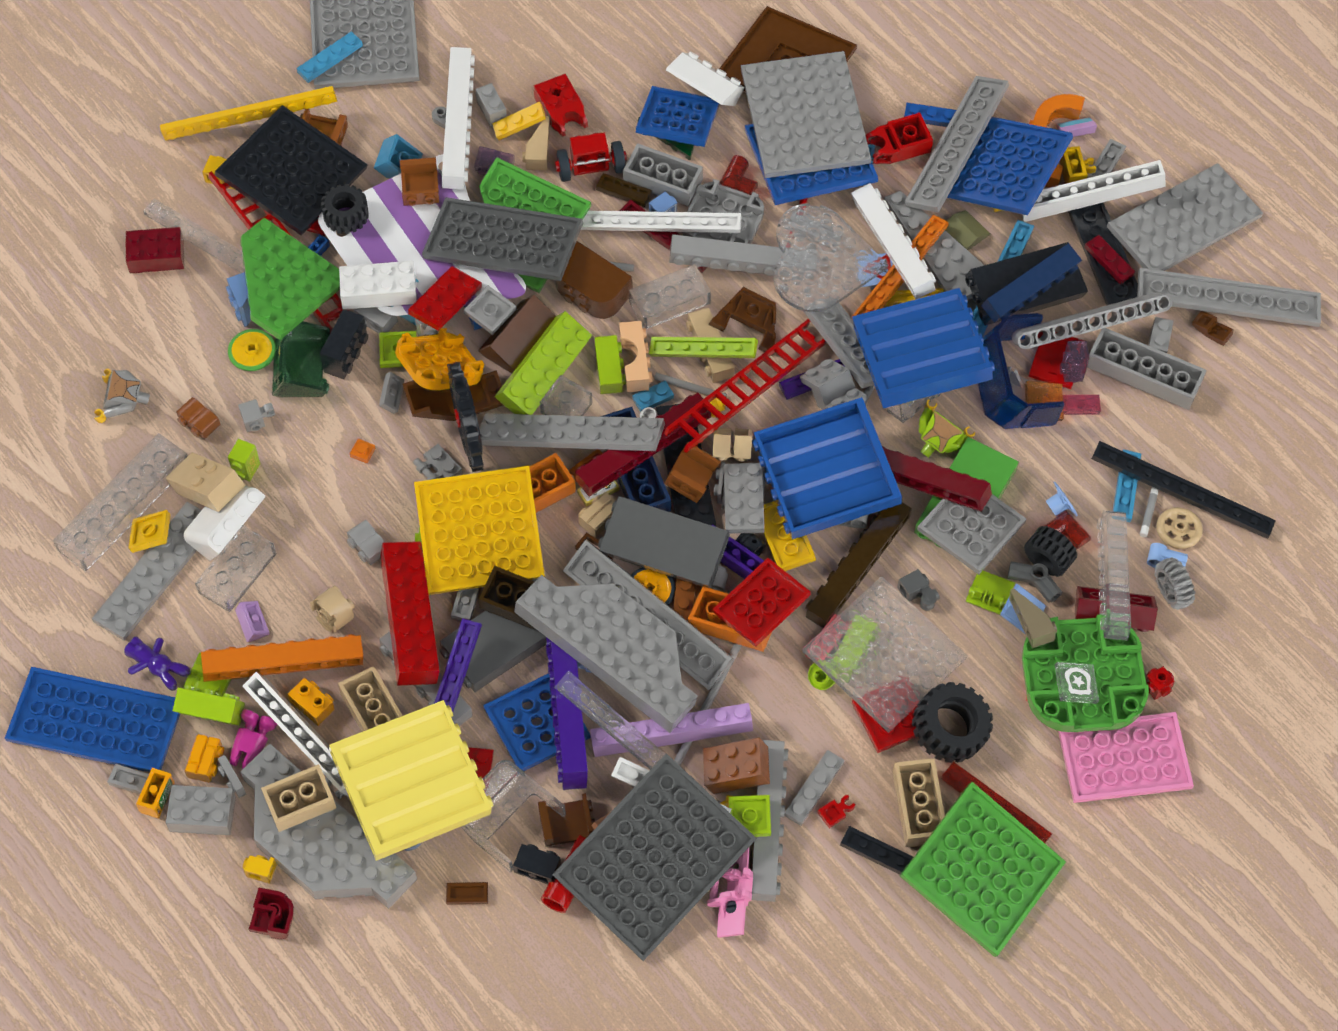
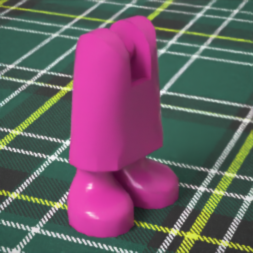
[229,709,277,769]

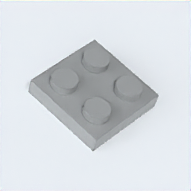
[464,285,516,335]

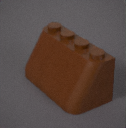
[478,295,556,374]

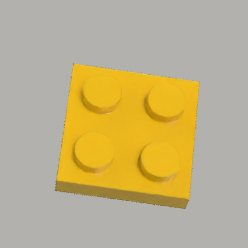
[128,510,171,553]

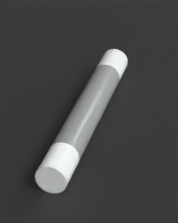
[1140,487,1159,537]

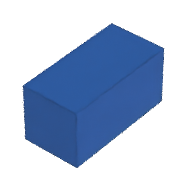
[308,235,330,256]

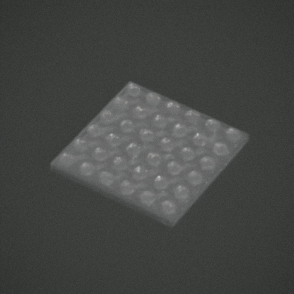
[802,576,968,733]

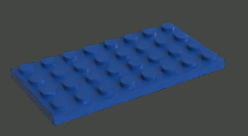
[5,667,180,773]

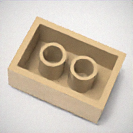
[261,764,336,832]

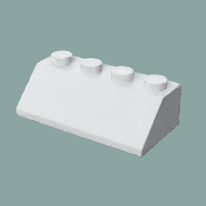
[666,51,745,106]

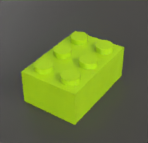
[172,685,245,726]

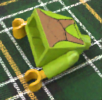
[919,399,975,458]

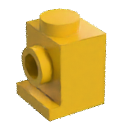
[243,855,277,884]

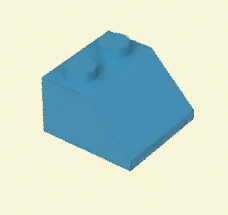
[374,134,423,179]

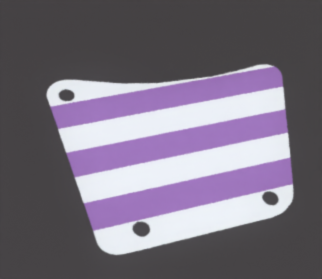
[318,154,526,316]

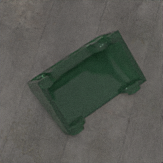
[272,321,330,397]

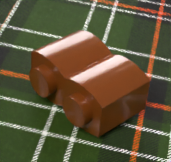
[176,397,221,440]

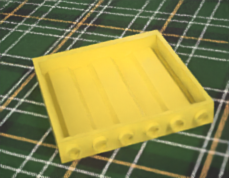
[329,700,493,861]

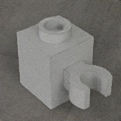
[238,399,275,432]

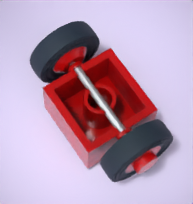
[555,132,627,182]

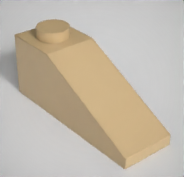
[522,116,550,170]

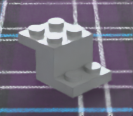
[800,359,867,410]

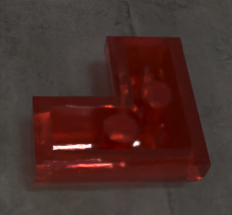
[719,155,758,195]
[1043,510,1091,550]

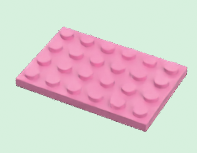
[1058,712,1194,803]

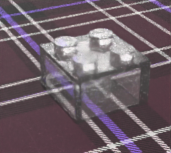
[540,375,592,416]

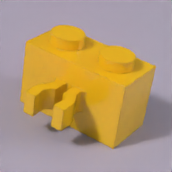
[1059,146,1096,184]

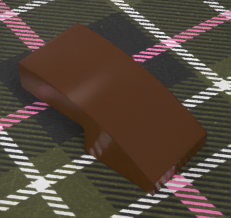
[1192,311,1233,346]

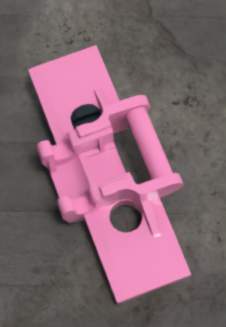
[707,846,753,938]

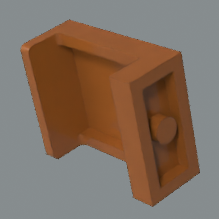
[300,109,348,145]
[400,157,440,206]

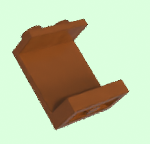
[664,442,721,503]

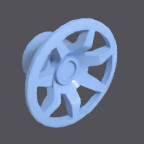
[1046,481,1078,517]

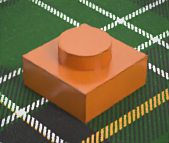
[350,438,376,463]

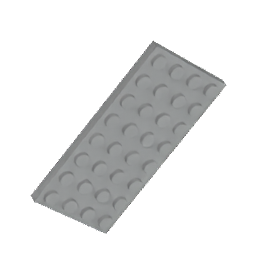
[1107,163,1263,271]

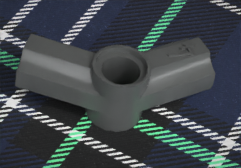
[1008,561,1063,603]

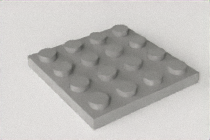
[917,494,1026,575]

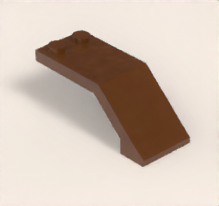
[403,370,504,421]

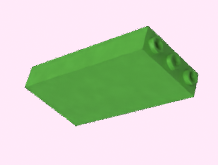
[914,437,1019,548]

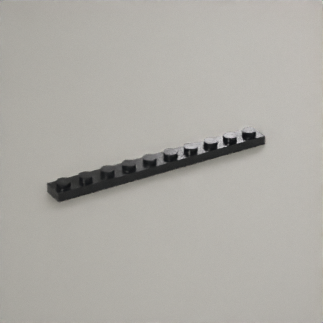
[1091,441,1276,539]

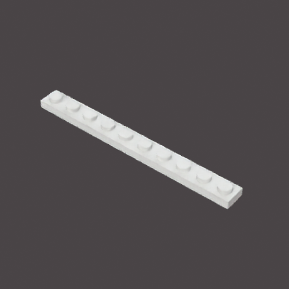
[581,211,742,233]

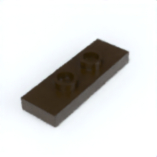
[596,173,652,207]

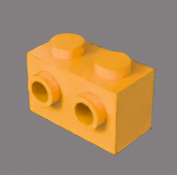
[287,678,335,726]

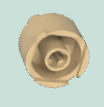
[310,586,355,633]

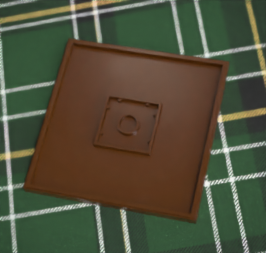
[719,6,857,92]

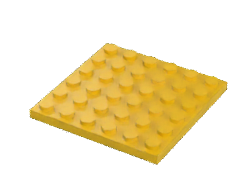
[414,466,545,595]

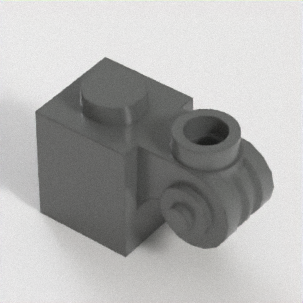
[897,569,940,611]

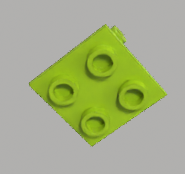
[965,571,1015,615]

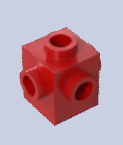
[1146,666,1175,700]

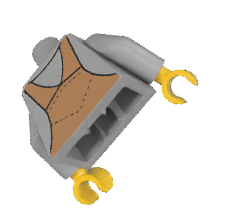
[94,368,150,423]

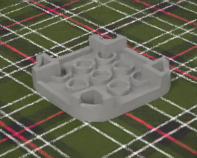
[682,179,764,244]

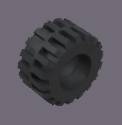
[321,184,369,234]
[1024,526,1078,577]

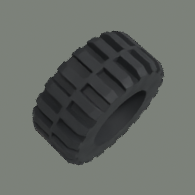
[912,682,993,763]

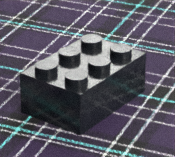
[320,309,369,379]

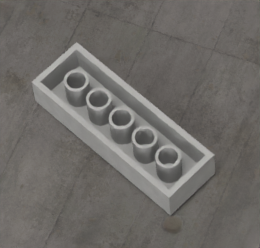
[1085,328,1207,410]

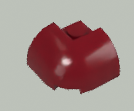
[249,887,294,939]

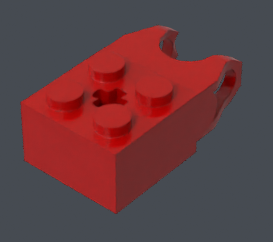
[534,73,588,137]
[865,113,933,164]

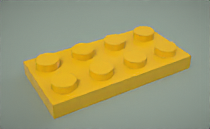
[763,500,816,571]

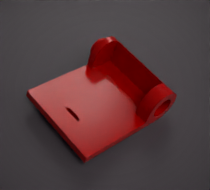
[1028,331,1087,389]

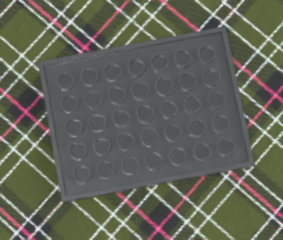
[552,754,757,961]

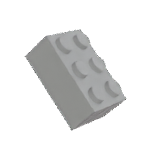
[166,785,236,835]

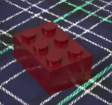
[126,227,184,274]

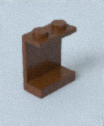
[538,793,595,847]

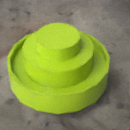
[808,660,838,690]

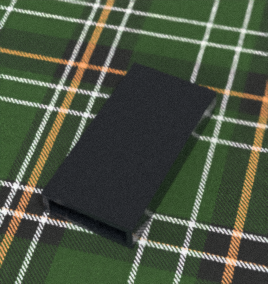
[965,242,1088,326]

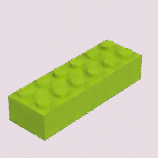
[495,311,592,415]

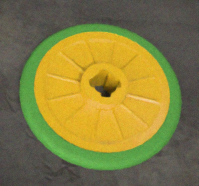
[228,329,276,371]

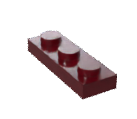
[1084,235,1135,285]

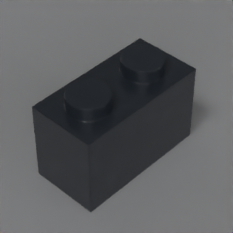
[513,844,561,884]

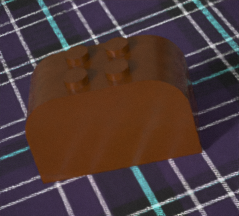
[555,241,633,319]

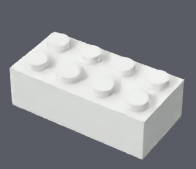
[339,261,417,309]

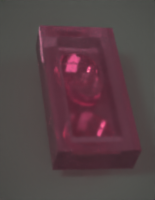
[1061,395,1101,415]

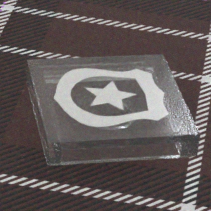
[1055,662,1099,704]

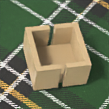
[713,427,752,461]

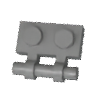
[413,444,462,480]

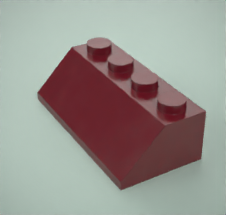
[1074,586,1158,632]

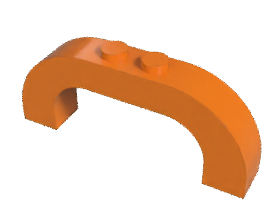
[1029,94,1085,188]

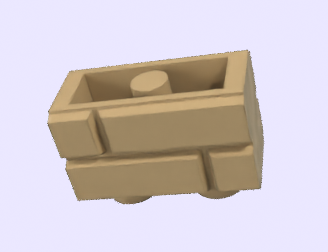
[579,492,616,538]

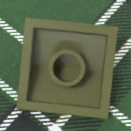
[945,210,990,250]

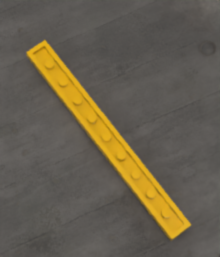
[160,86,337,141]

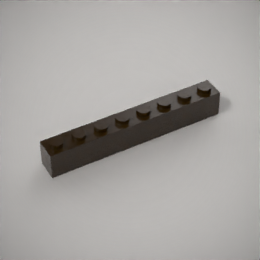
[805,502,912,628]

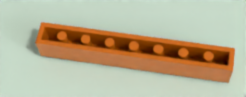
[201,634,364,682]

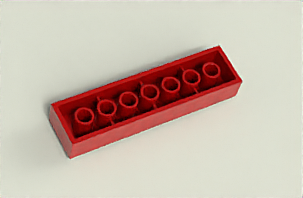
[380,541,440,686]

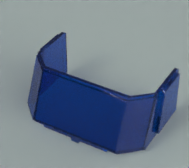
[978,313,1065,429]

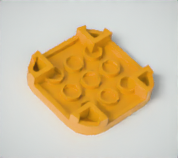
[395,328,484,390]

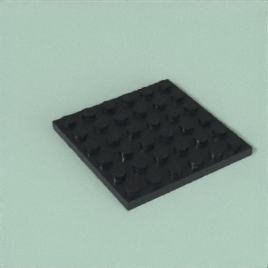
[215,105,368,236]

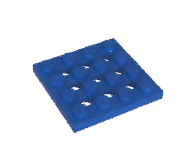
[635,86,720,147]
[483,674,591,773]

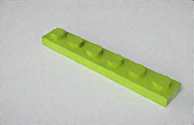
[649,337,758,358]

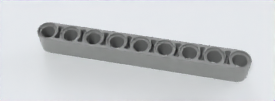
[1012,292,1172,349]

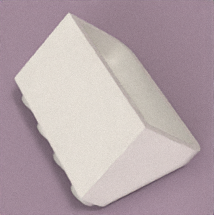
[184,486,266,561]

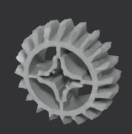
[1154,557,1195,610]

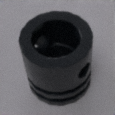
[735,533,766,557]

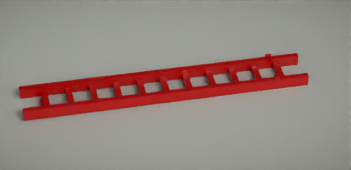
[208,171,349,335]
[664,319,827,453]

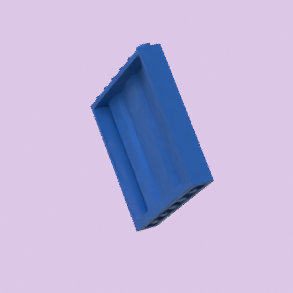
[852,288,995,409]
[752,397,902,540]

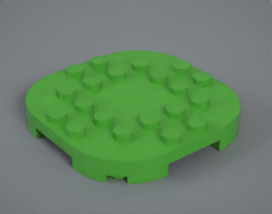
[1022,615,1149,732]

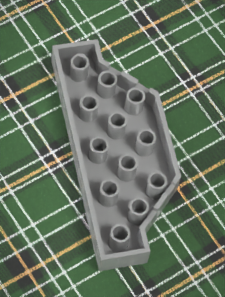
[515,575,698,733]
[241,744,417,909]

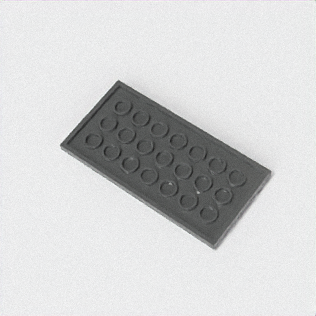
[422,197,583,281]

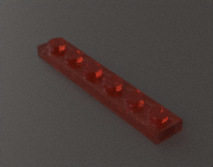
[941,761,1052,844]

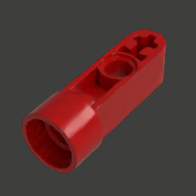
[540,835,586,913]

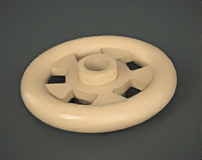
[1157,507,1203,549]

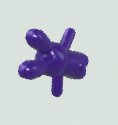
[124,637,191,691]

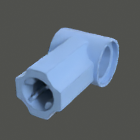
[1147,543,1188,568]

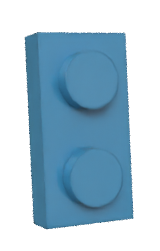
[632,381,674,412]

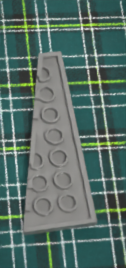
[884,191,984,300]

